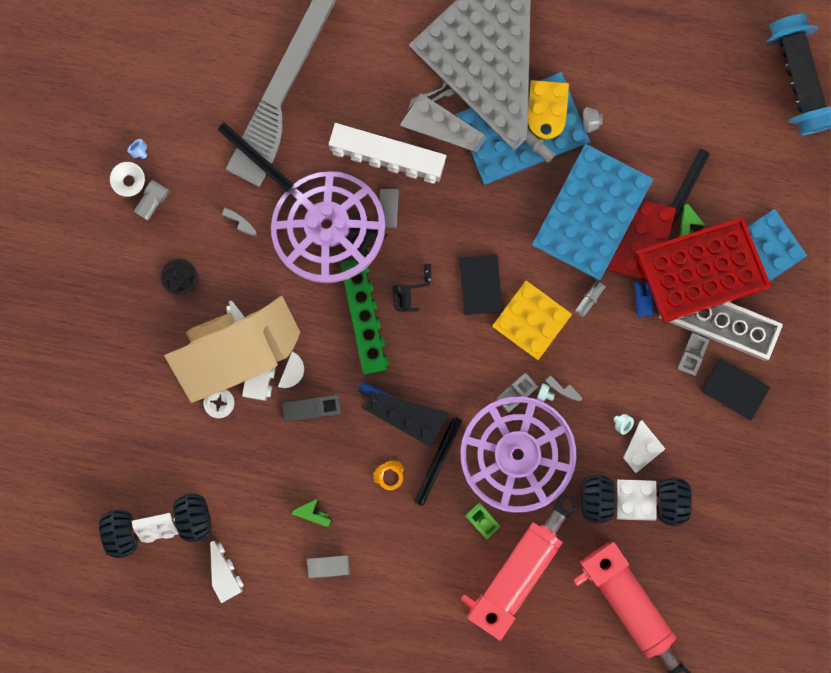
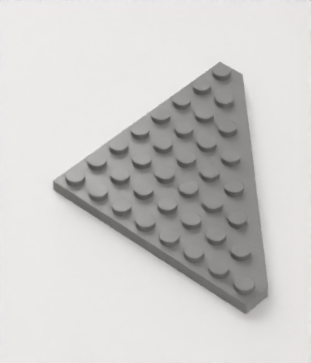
[409,0,531,150]

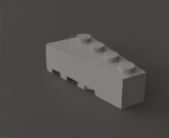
[400,93,487,153]

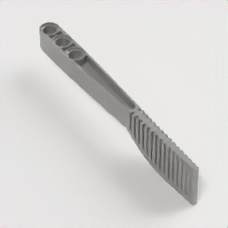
[226,0,336,187]

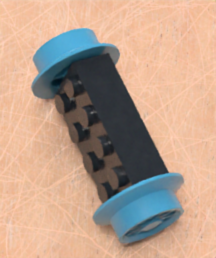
[766,14,831,136]

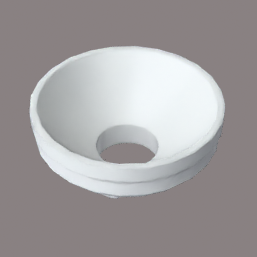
[110,162,145,197]

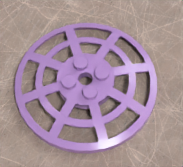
[271,171,386,283]
[460,397,576,512]

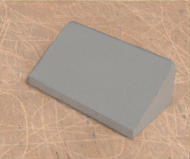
[378,189,399,229]

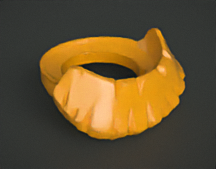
[373,461,404,490]

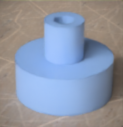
[128,139,148,159]

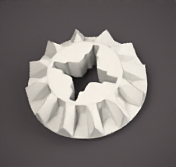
[204,389,234,418]

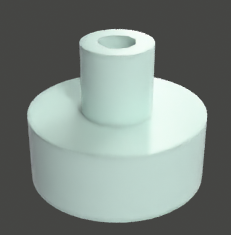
[536,383,555,402]
[613,414,634,435]

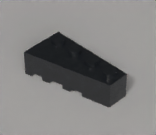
[361,391,449,447]

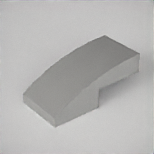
[222,208,257,237]
[678,332,710,376]
[495,373,538,414]
[544,376,583,402]
[307,555,350,578]

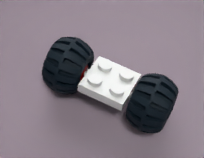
[581,475,692,526]
[99,494,212,558]

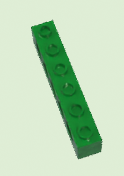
[340,259,389,376]

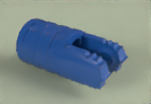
[634,282,654,317]

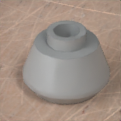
[582,107,603,133]

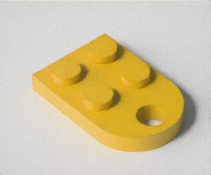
[528,80,569,140]

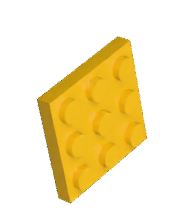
[492,281,572,361]

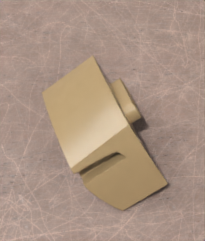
[164,296,300,403]

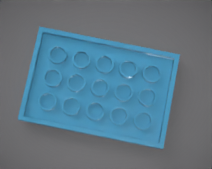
[456,72,590,185]
[532,144,653,281]

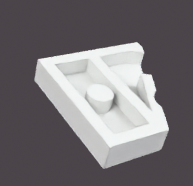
[623,420,665,473]

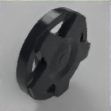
[161,259,197,295]

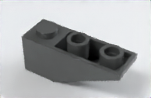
[282,395,342,422]

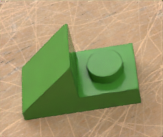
[679,204,705,237]
[292,499,331,527]
[465,503,501,539]

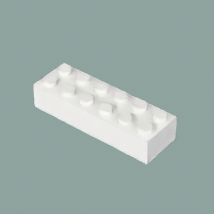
[329,123,446,184]
[658,302,783,361]

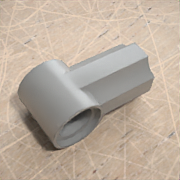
[134,180,169,220]

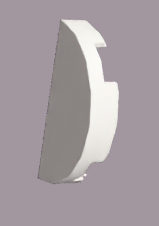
[278,351,304,388]

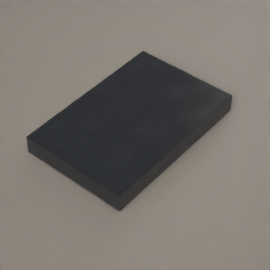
[459,255,503,315]
[701,358,770,421]

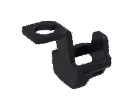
[393,264,431,312]

